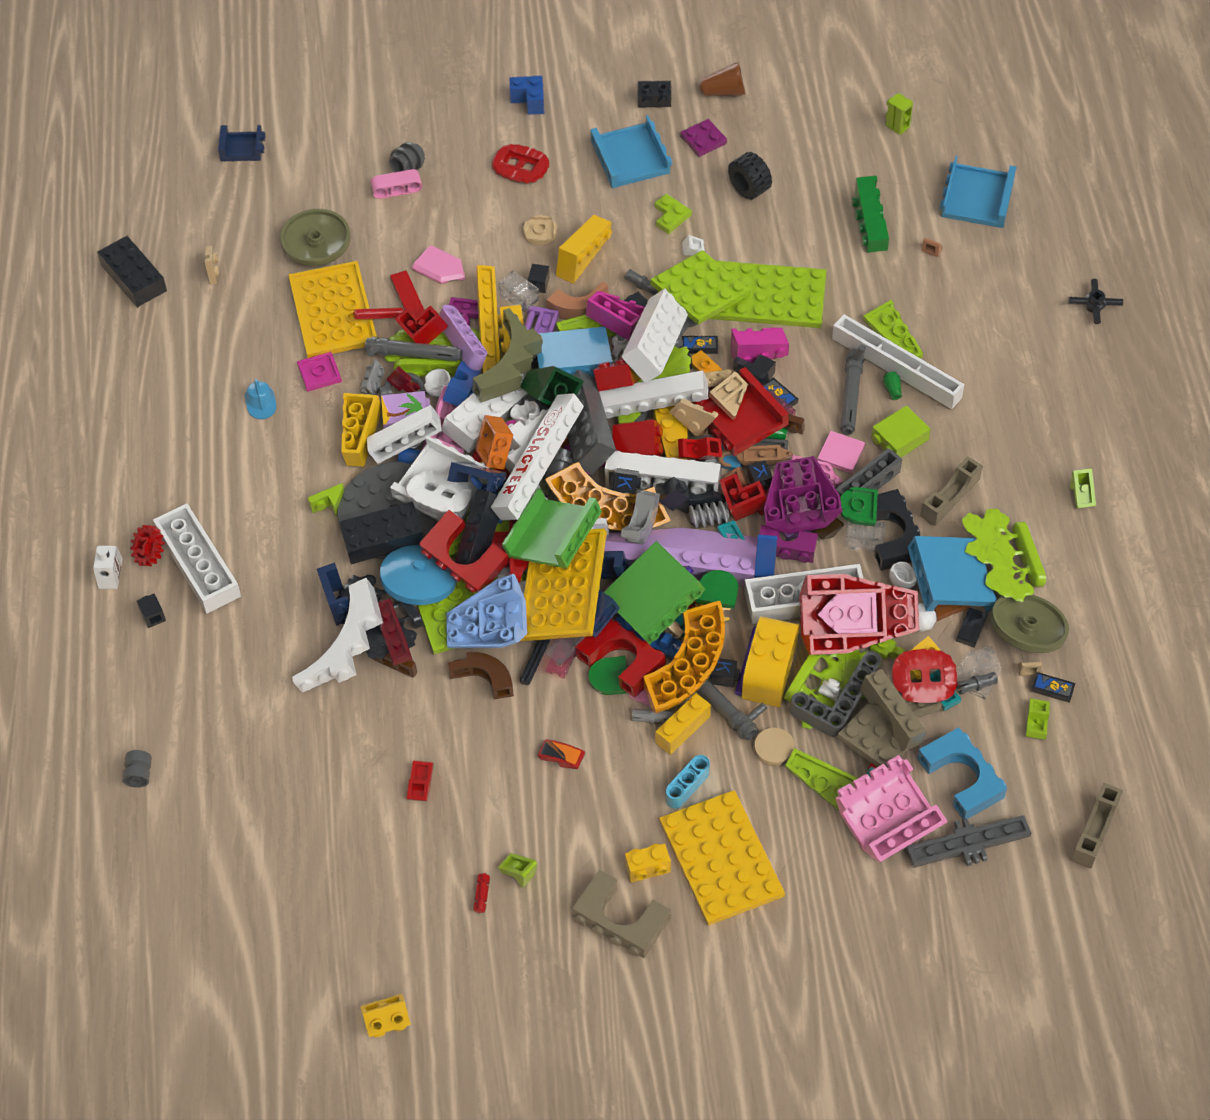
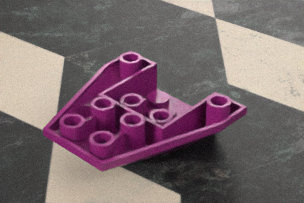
[764,456,842,534]

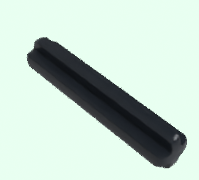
[520,639,550,685]

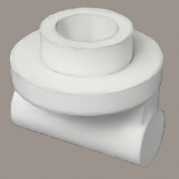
[818,678,842,701]

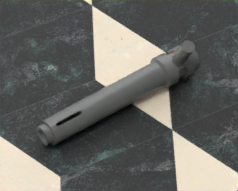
[365,336,462,362]
[840,345,866,435]
[697,679,767,740]

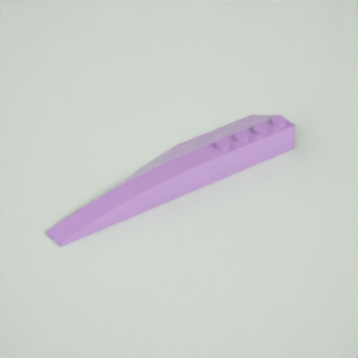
[604,528,758,586]

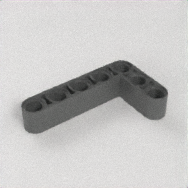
[789,651,881,737]

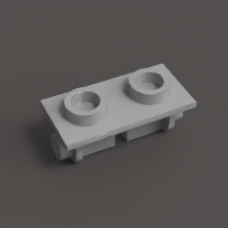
[359,359,385,395]

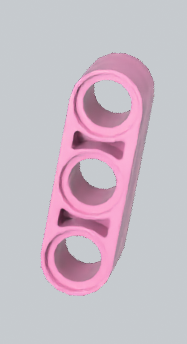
[371,169,422,199]

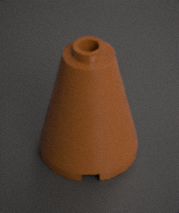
[699,62,745,96]

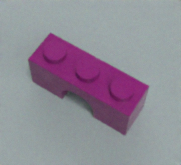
[759,524,818,563]

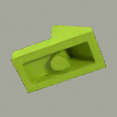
[1070,468,1096,508]
[308,483,344,516]
[498,853,537,888]

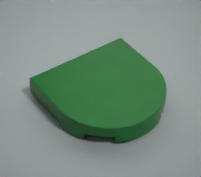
[840,487,878,527]
[696,570,738,609]
[589,656,627,695]

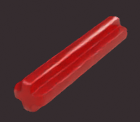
[353,307,404,320]

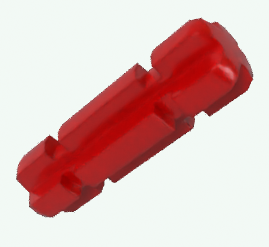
[473,873,490,913]

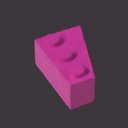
[586,291,645,341]
[730,328,789,364]

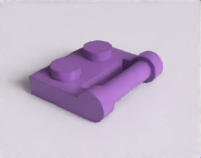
[524,306,559,334]

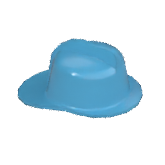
[245,379,276,419]

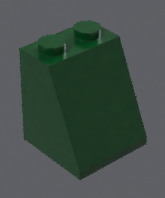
[520,366,584,406]

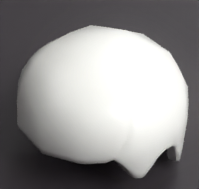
[424,369,451,397]
[510,400,540,425]
[889,562,917,589]
[918,603,937,632]

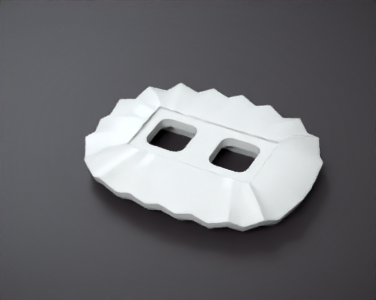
[407,471,472,513]

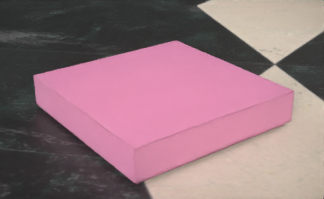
[817,431,866,474]

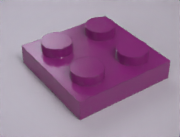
[680,118,727,157]

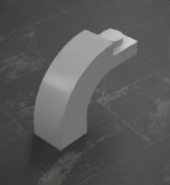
[621,490,660,544]

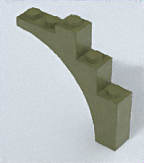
[472,308,543,403]

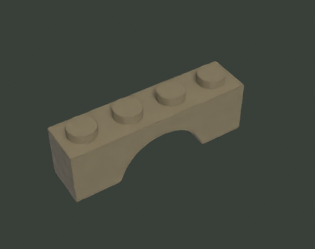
[920,456,983,526]
[860,669,926,751]
[1072,782,1123,869]

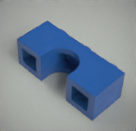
[443,361,482,406]

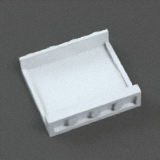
[390,436,490,521]

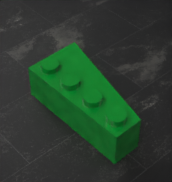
[852,175,889,253]

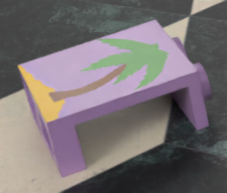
[381,391,430,429]

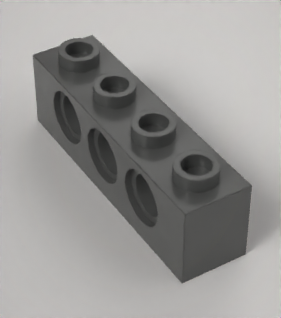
[836,448,902,497]

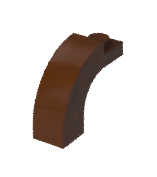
[448,652,514,700]

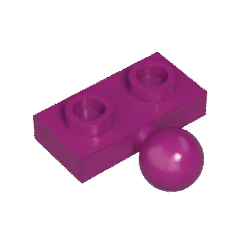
[449,297,479,325]

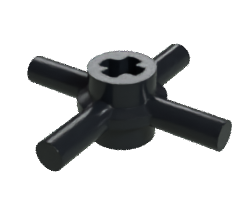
[1068,279,1123,324]

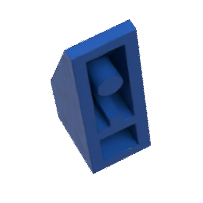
[754,534,777,578]

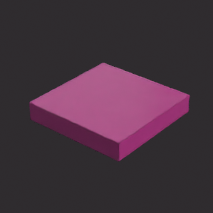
[297,352,342,392]

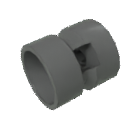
[122,750,152,788]

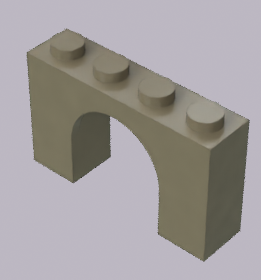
[572,870,671,958]

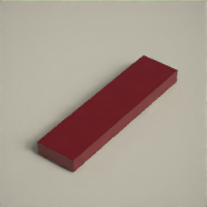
[378,598,413,666]

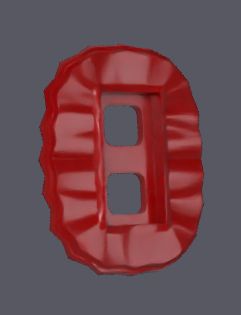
[492,144,550,184]
[892,649,958,703]

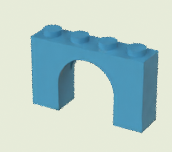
[917,727,1007,819]

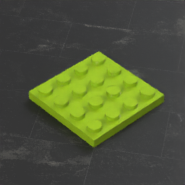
[650,250,751,325]

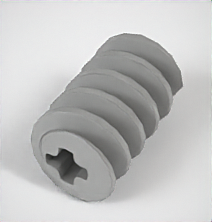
[689,501,729,528]

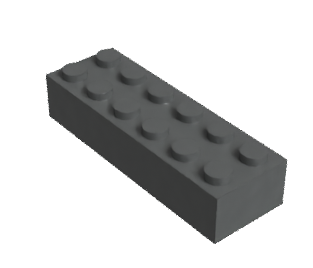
[567,370,616,475]

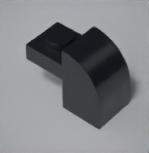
[733,354,776,385]

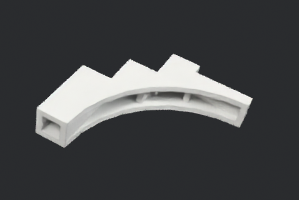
[505,409,549,509]
[292,578,383,693]

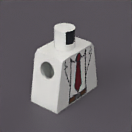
[94,546,123,589]

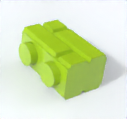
[885,93,913,135]

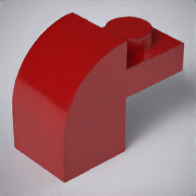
[678,437,722,461]

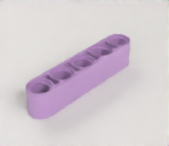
[440,305,487,371]

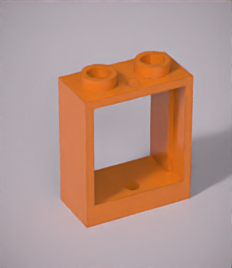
[475,415,513,469]

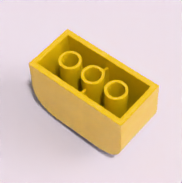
[742,616,799,708]

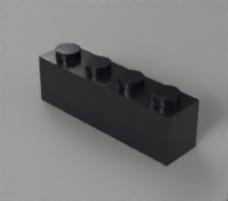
[455,490,499,565]

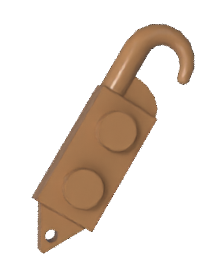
[718,445,793,467]

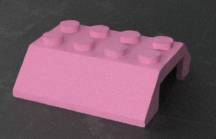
[836,755,948,863]

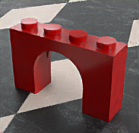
[419,510,510,594]
[575,620,666,698]

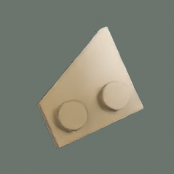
[670,398,719,437]

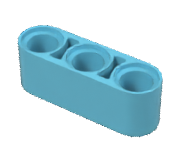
[666,755,710,809]

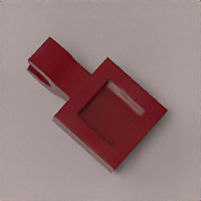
[386,366,420,393]

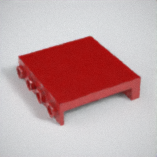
[691,367,789,456]

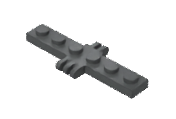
[906,815,1031,868]

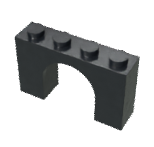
[860,489,920,571]

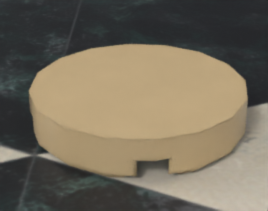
[523,215,558,245]
[754,727,795,766]

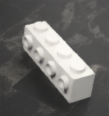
[367,405,442,464]

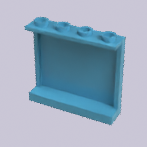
[590,115,672,188]
[939,156,1017,228]
[537,327,613,378]
[907,536,996,613]

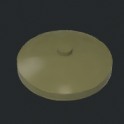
[280,209,351,266]
[991,595,1069,653]

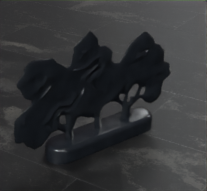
[336,574,423,659]

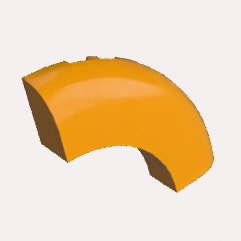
[544,462,671,531]
[644,601,725,714]

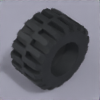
[728,152,772,200]

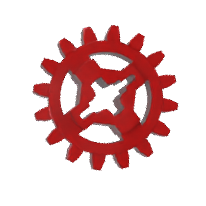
[130,525,165,567]

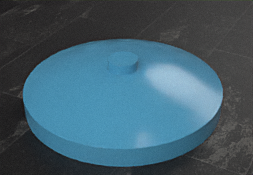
[380,545,457,605]

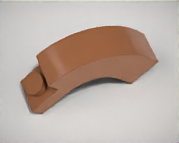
[546,282,608,320]

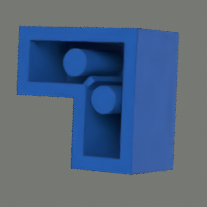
[509,76,544,115]

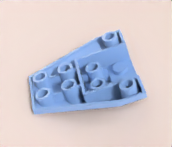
[446,574,527,648]

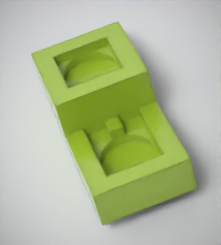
[1026,698,1050,740]

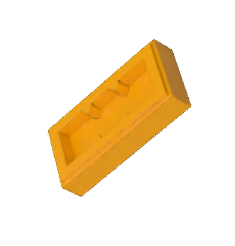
[691,350,723,373]

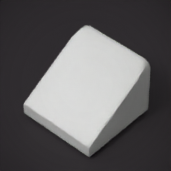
[682,235,704,256]

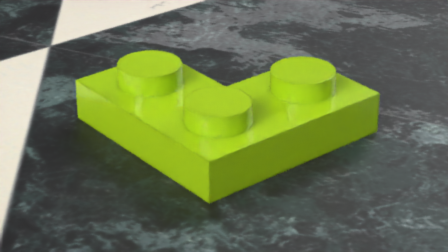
[655,193,692,234]

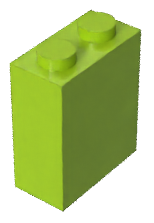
[871,405,931,457]

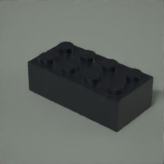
[97,235,167,307]
[339,501,424,564]

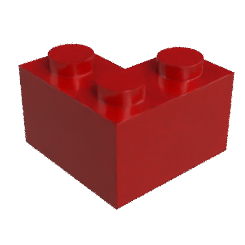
[395,305,449,344]
[593,357,641,392]
[719,473,767,521]

